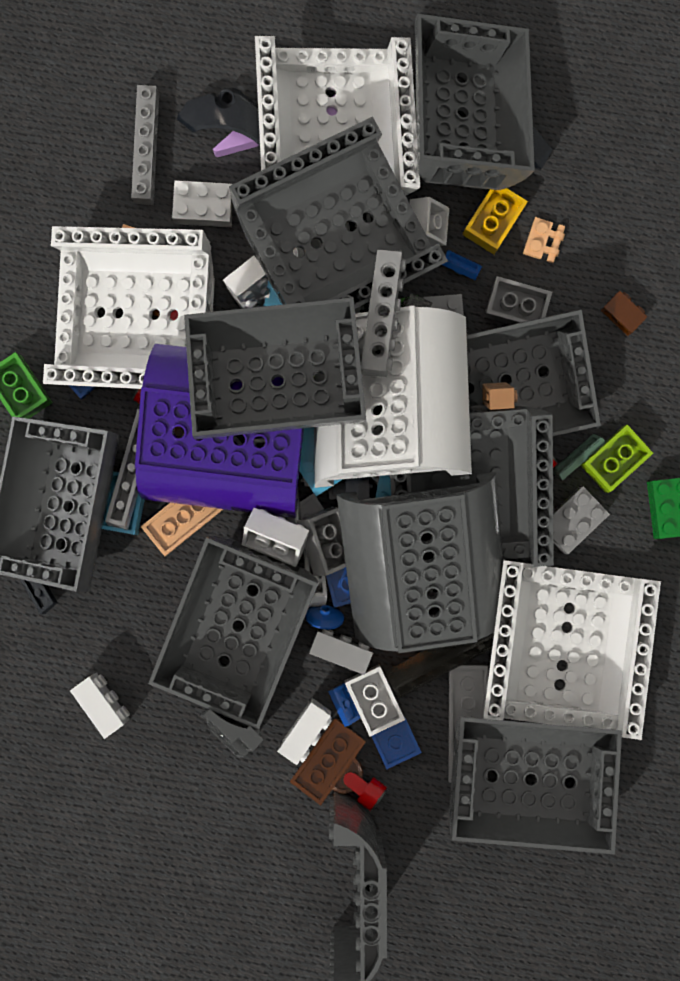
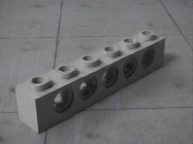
[131,85,159,205]
[361,250,406,377]

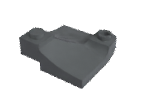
[200,708,263,758]

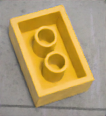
[463,188,528,255]

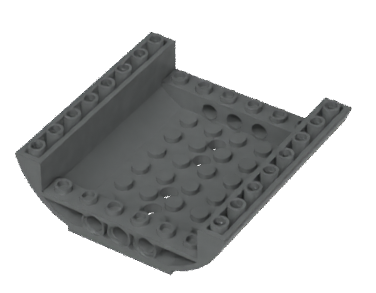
[229,117,448,309]
[390,405,554,567]
[337,472,503,653]
[329,791,387,981]

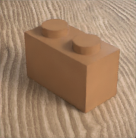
[482,382,517,410]

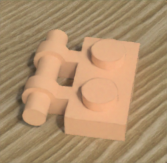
[523,217,565,263]

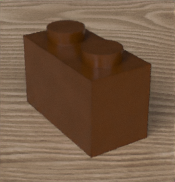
[600,291,647,336]

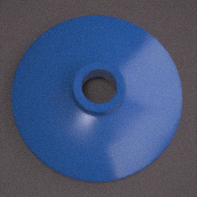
[305,605,344,630]

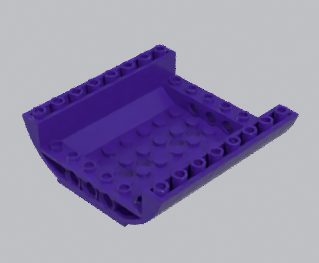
[135,343,304,518]

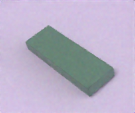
[553,434,606,480]

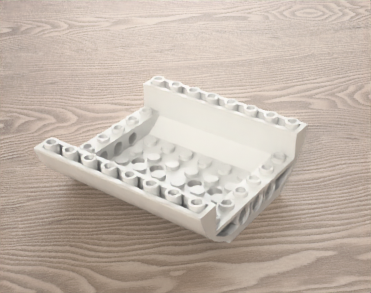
[255,36,420,196]
[43,226,215,389]
[314,306,472,488]
[483,560,661,740]

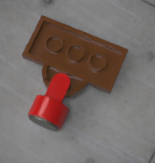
[290,718,387,811]

